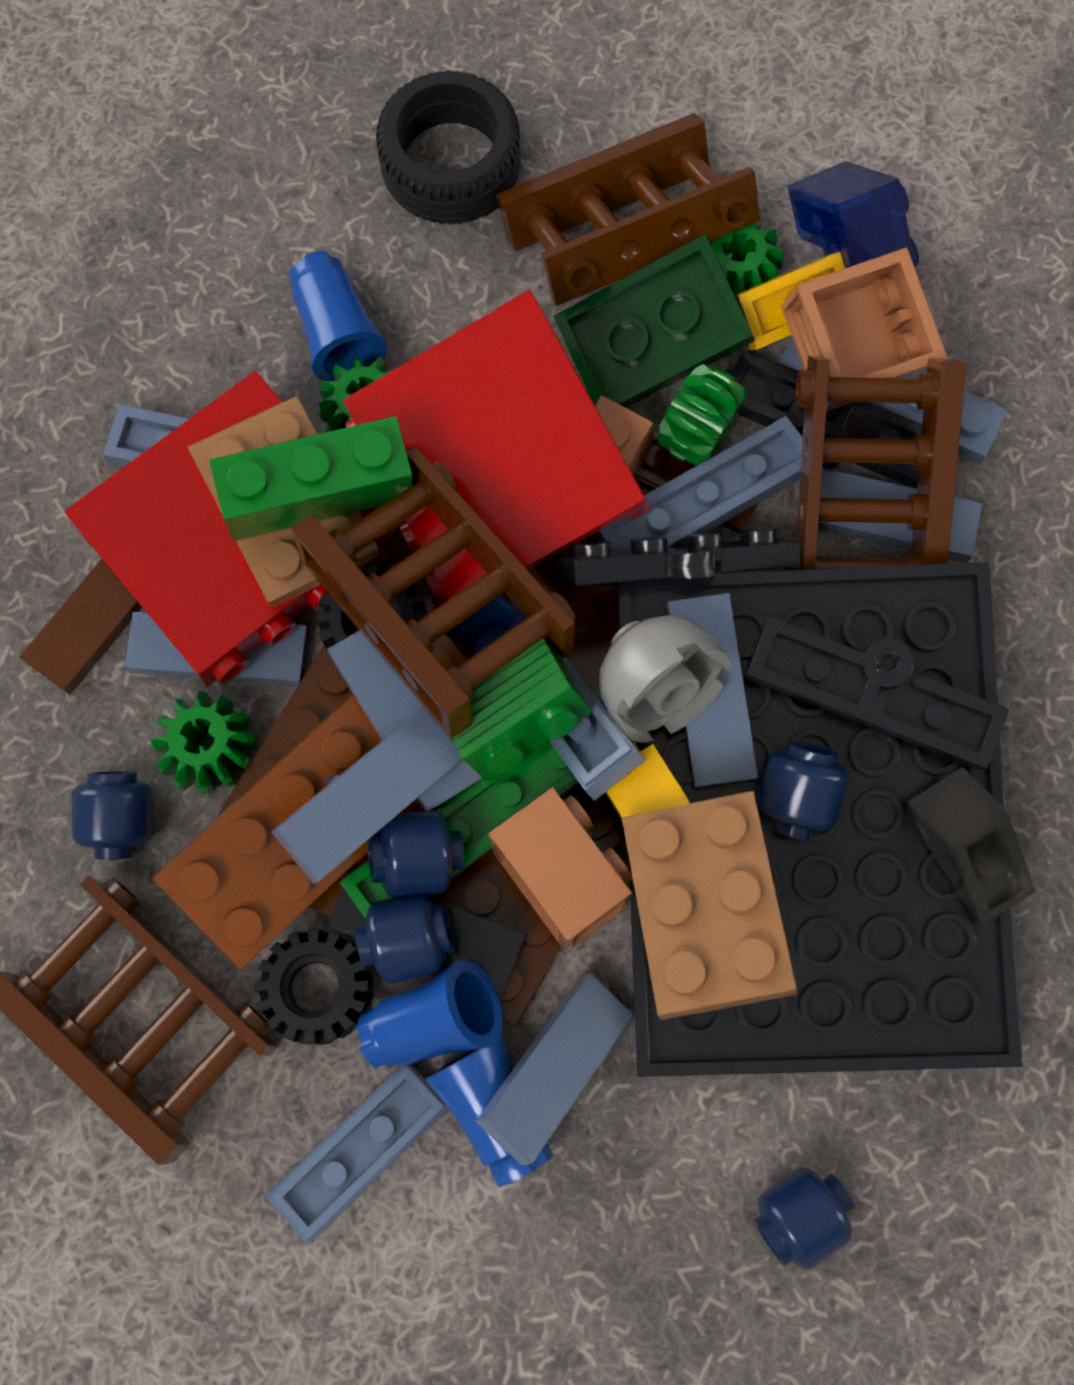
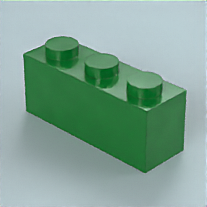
[209,416,412,542]

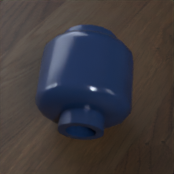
[757,741,849,840]
[72,771,153,860]
[368,811,464,898]
[356,895,455,983]
[753,1167,855,1270]

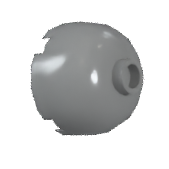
[599,615,732,743]

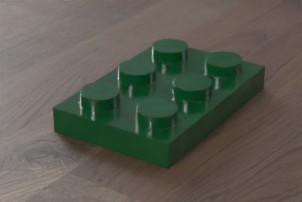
[553,234,756,408]

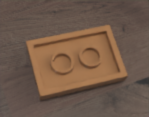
[188,396,379,609]
[622,791,798,1020]

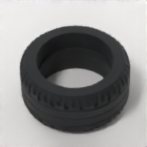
[376,70,521,224]

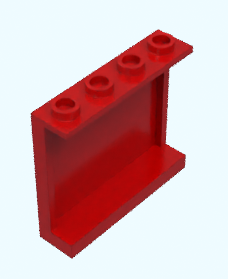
[343,289,652,605]
[64,371,391,688]

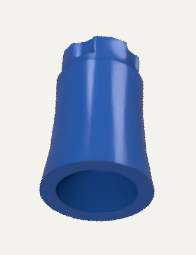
[289,251,388,381]
[356,959,503,1068]
[425,1034,553,1187]

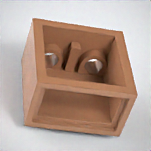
[781,247,948,411]
[488,787,633,953]

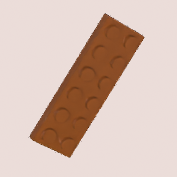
[153,634,467,970]

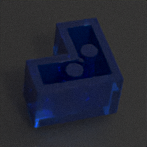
[787,161,919,270]

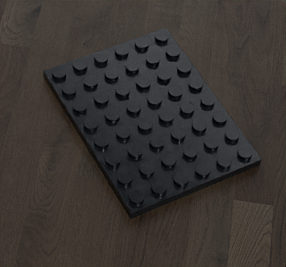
[618,562,1023,1077]

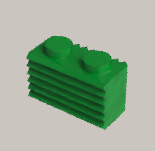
[453,637,592,780]

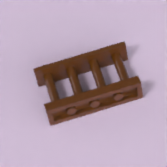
[496,113,760,306]
[784,356,967,571]
[292,447,576,740]
[0,876,278,1165]

